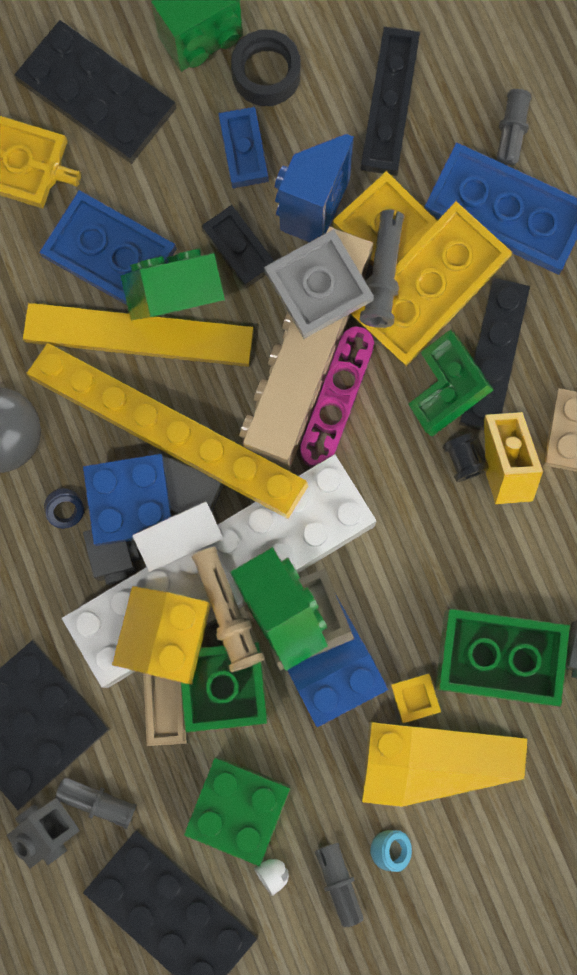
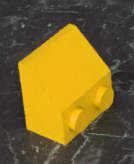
[112,586,211,684]

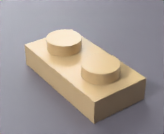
[543,388,577,471]

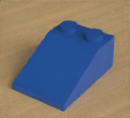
[287,595,388,727]

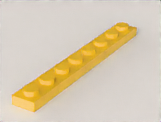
[27,343,308,519]

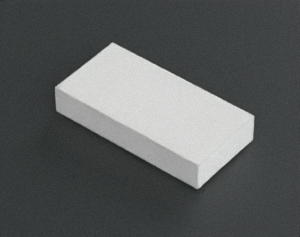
[132,501,223,572]

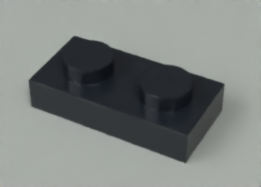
[201,205,274,289]

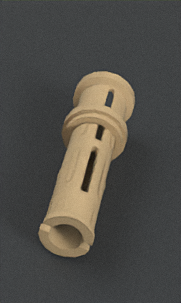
[192,547,265,673]

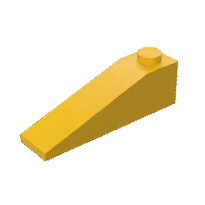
[362,722,527,807]

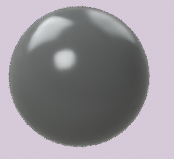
[0,387,41,473]

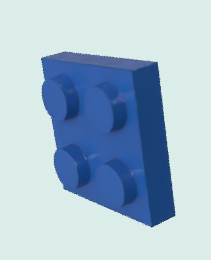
[83,454,172,546]

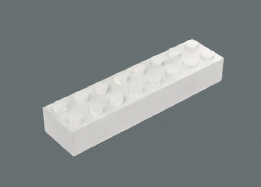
[62,455,376,688]

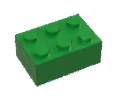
[435,609,570,707]

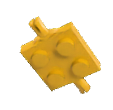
[0,116,81,209]

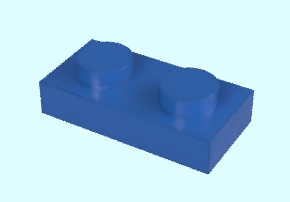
[218,107,269,188]

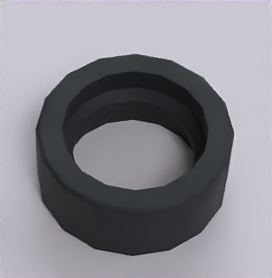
[231,29,301,106]

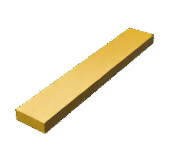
[23,303,254,367]

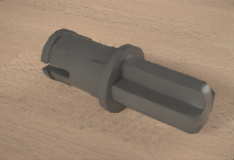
[497,89,532,165]
[55,778,137,829]
[314,843,363,927]

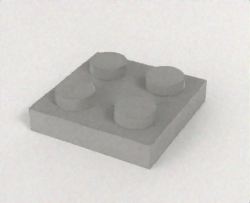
[264,229,374,339]

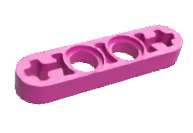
[300,326,374,468]

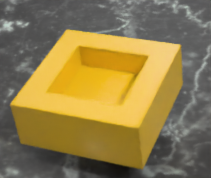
[390,674,441,723]

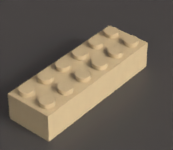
[239,227,373,472]

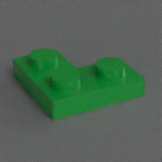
[408,329,493,437]

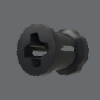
[442,433,488,482]

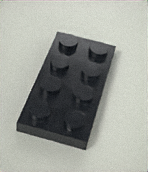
[14,20,177,164]
[83,829,258,975]

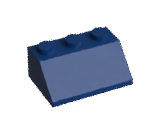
[274,134,354,242]

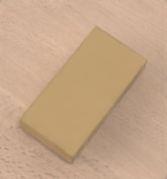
[143,673,187,746]

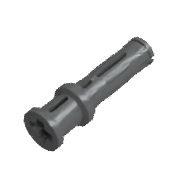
[359,210,404,328]

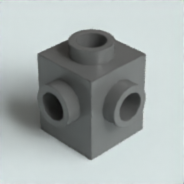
[7,798,80,869]

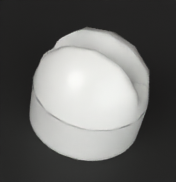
[254,858,289,896]

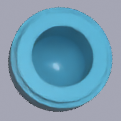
[370,830,412,872]

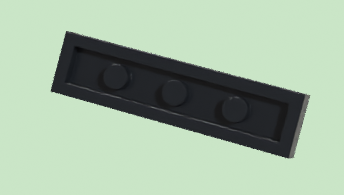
[360,26,420,176]
[459,278,530,431]

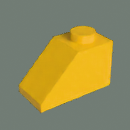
[484,412,543,504]

